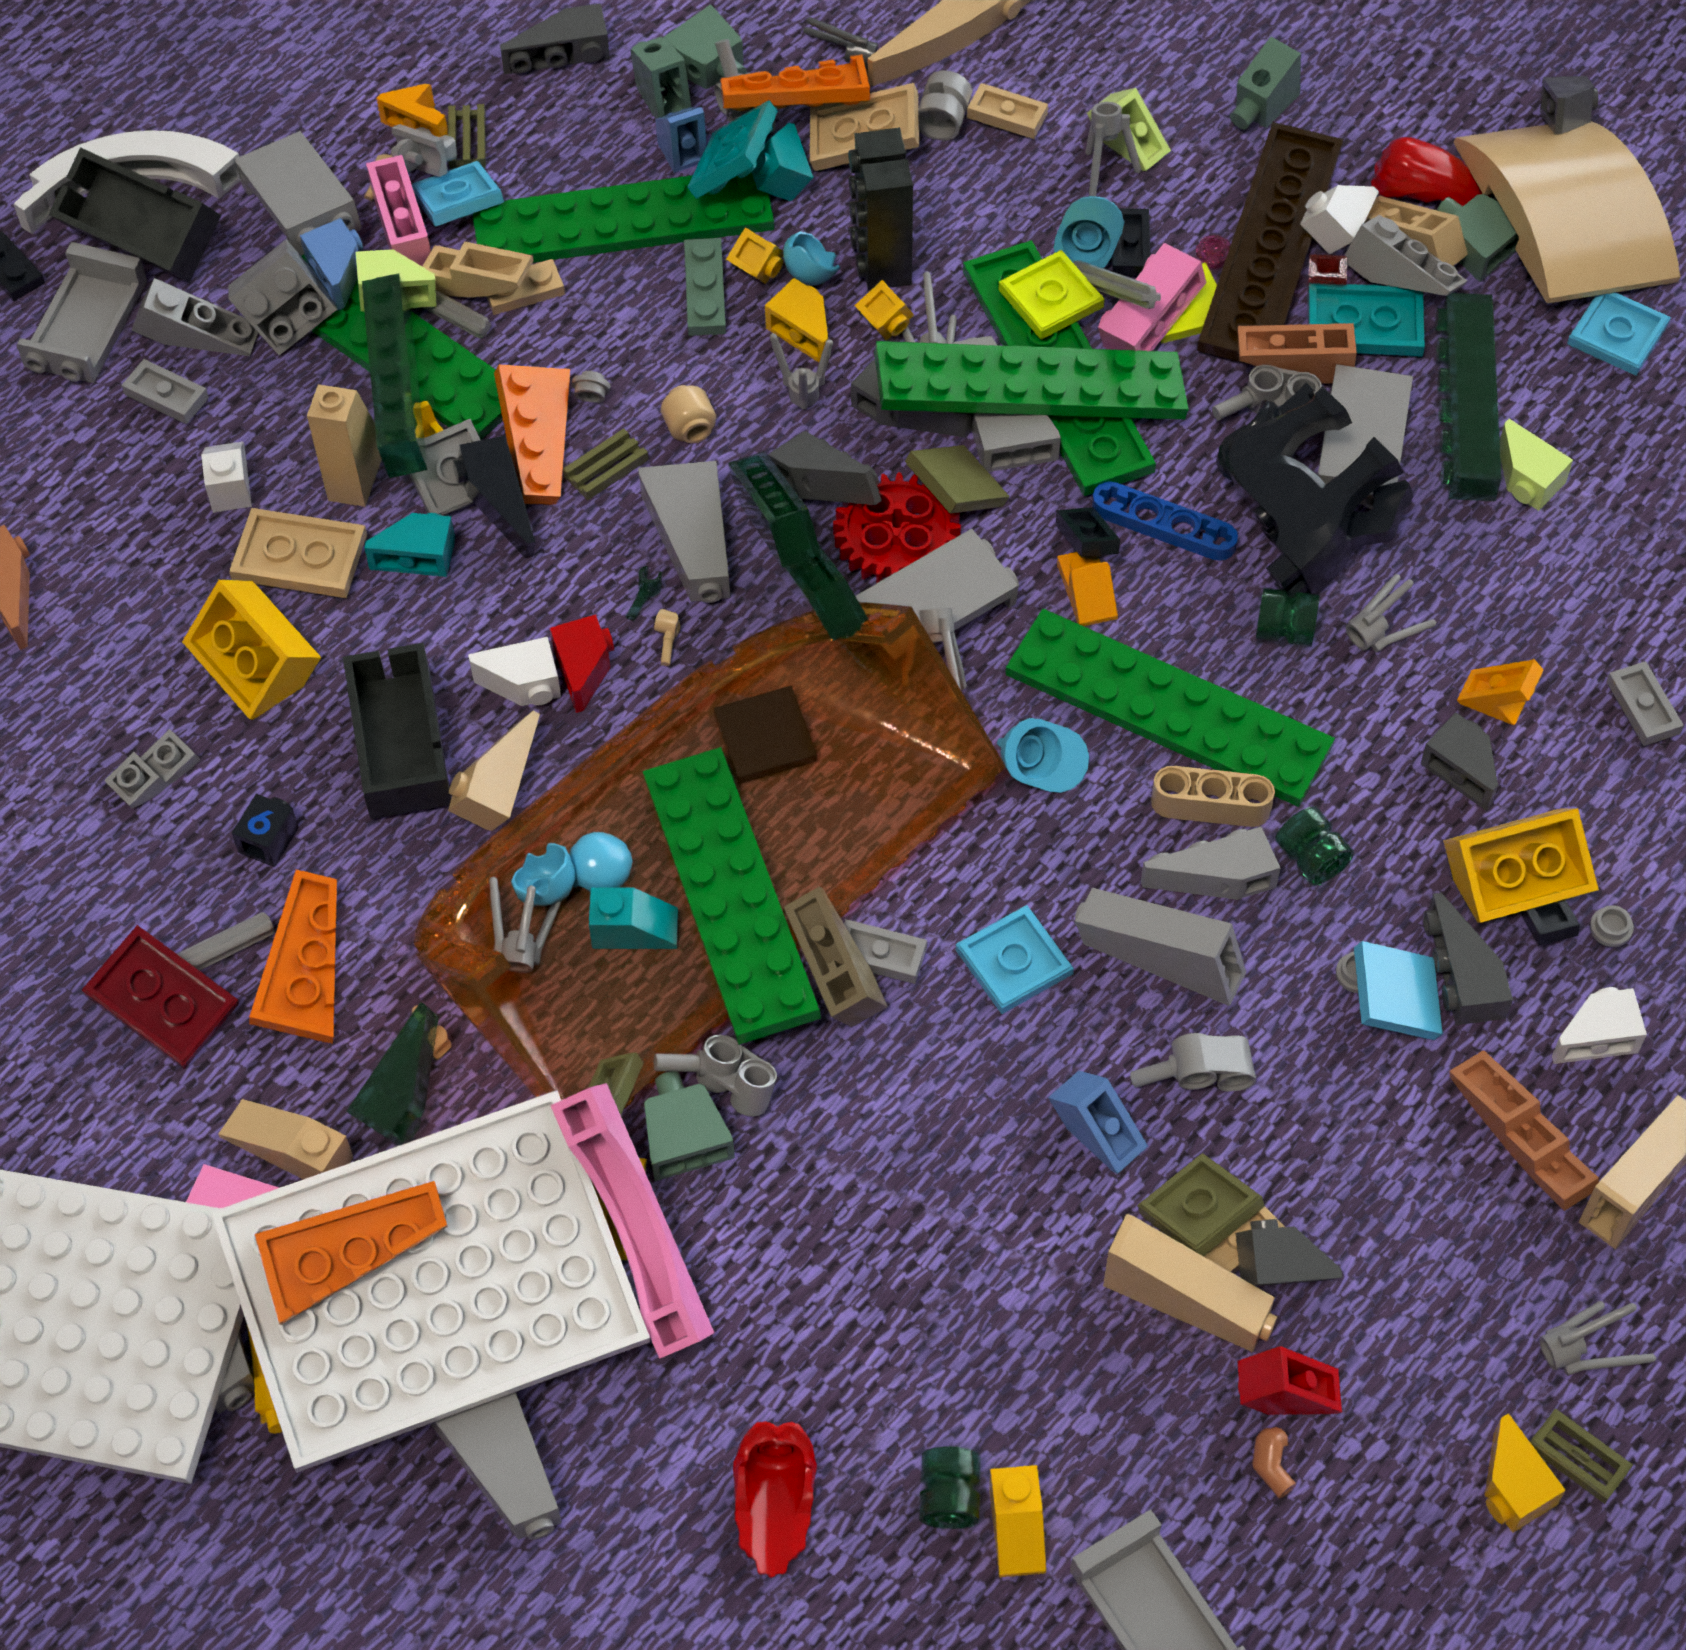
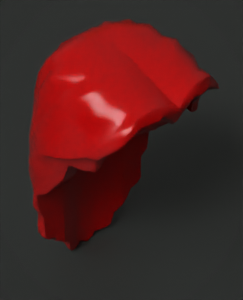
[1371,137,1492,206]
[733,1421,817,1578]

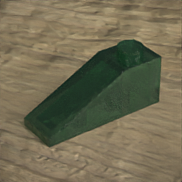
[346,1002,439,1146]

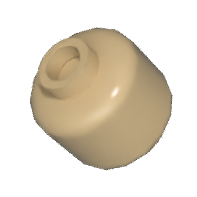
[660,385,717,444]

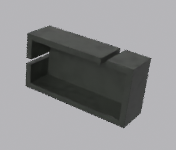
[848,127,913,291]
[48,147,222,283]
[343,642,451,819]

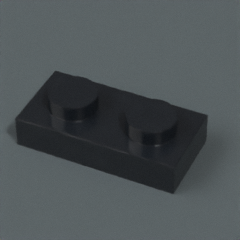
[1112,208,1150,276]
[0,231,45,302]
[1055,507,1120,560]

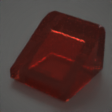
[1307,254,1347,285]

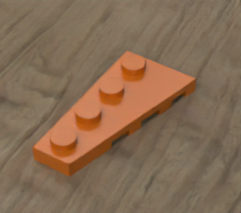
[721,55,870,111]
[494,364,570,505]
[249,869,337,1043]
[255,1181,447,1325]

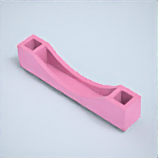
[550,1083,714,1359]

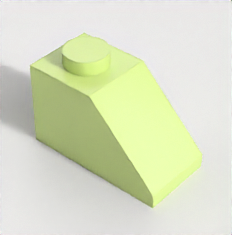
[1087,88,1171,171]
[355,249,437,311]
[1498,419,1573,511]

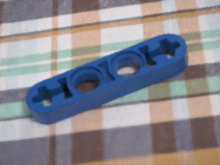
[1092,482,1238,561]

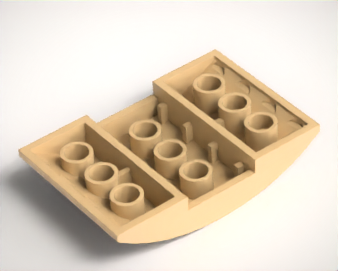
[1454,121,1680,303]

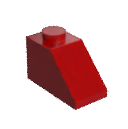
[549,614,615,713]
[1237,1346,1342,1415]

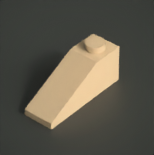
[1364,196,1468,266]
[448,711,540,831]
[218,1099,353,1180]

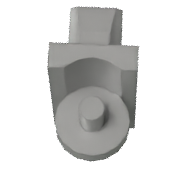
[391,124,457,177]

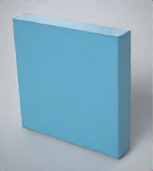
[412,161,504,227]
[1567,292,1671,375]
[956,905,1074,1014]
[1354,941,1443,1040]

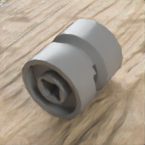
[918,70,973,141]

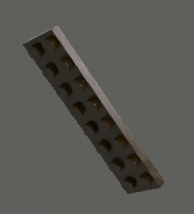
[1197,122,1344,365]

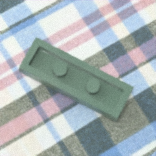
[684,238,726,336]

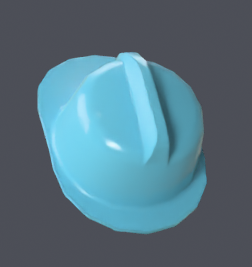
[1054,196,1124,268]
[996,718,1089,793]

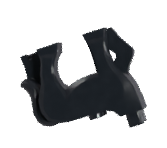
[1216,383,1414,605]

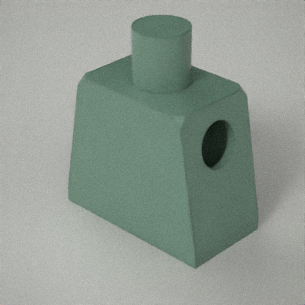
[664,5,747,89]
[630,37,692,119]
[1230,37,1301,129]
[1437,194,1519,282]
[644,1071,735,1181]

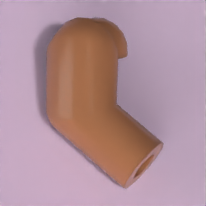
[1252,1427,1297,1499]

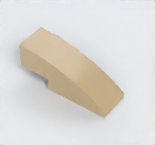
[422,242,534,297]

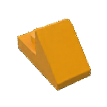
[376,84,448,137]
[1057,552,1118,626]
[1457,659,1544,725]

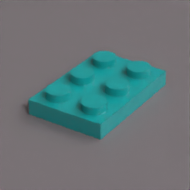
[687,100,778,199]
[1307,282,1425,356]

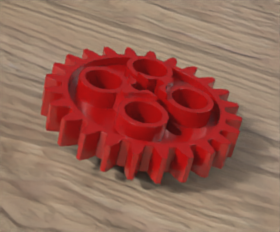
[833,472,961,584]

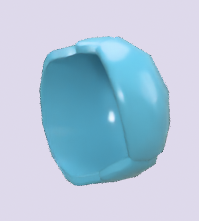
[783,231,841,286]
[569,832,633,891]
[511,843,576,907]

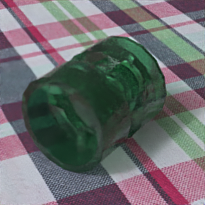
[1255,587,1320,647]
[1275,806,1354,886]
[919,1446,981,1529]

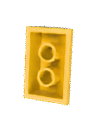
[182,580,321,720]
[1443,808,1599,923]

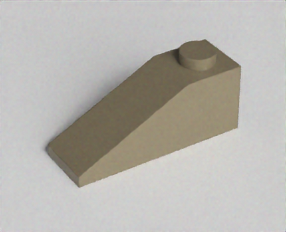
[784,886,888,1027]

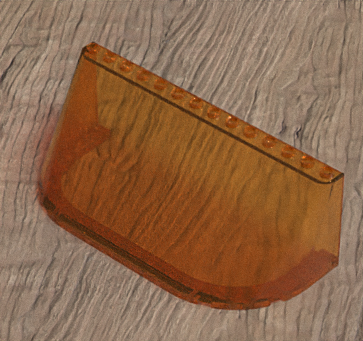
[414,602,1006,1109]

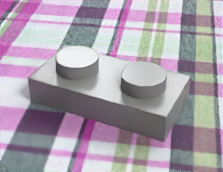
[121,359,209,424]
[1606,661,1684,746]
[844,919,927,984]

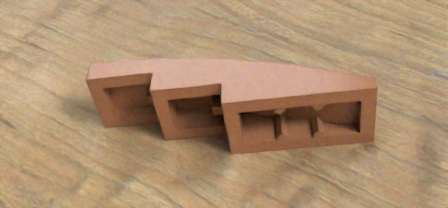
[1449,1050,1599,1211]

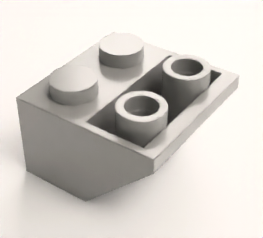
[228,239,337,355]

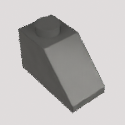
[1540,76,1598,134]
[1420,712,1498,811]
[1235,1219,1342,1286]

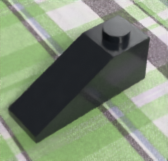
[453,435,535,558]

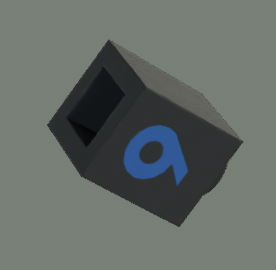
[232,794,299,867]

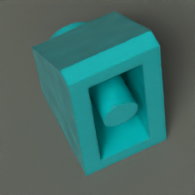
[752,122,813,201]
[364,513,455,577]
[589,887,678,949]

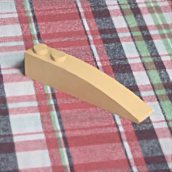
[868,0,1035,86]

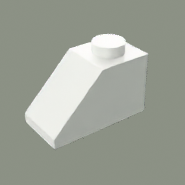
[1300,185,1379,254]
[201,441,252,512]
[468,637,561,706]
[1552,987,1647,1064]

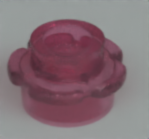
[1195,235,1231,269]

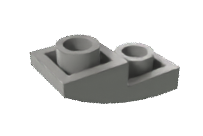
[104,729,201,809]

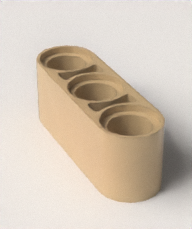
[1151,766,1275,827]

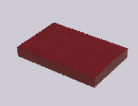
[81,925,239,1069]

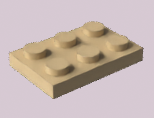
[810,83,919,171]
[229,508,367,598]

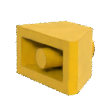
[765,278,828,362]
[1484,1413,1566,1533]
[989,1465,1046,1578]

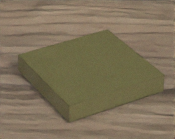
[905,445,1010,514]
[1137,1153,1265,1256]

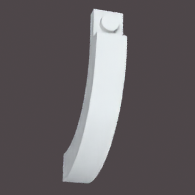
[13,130,240,234]

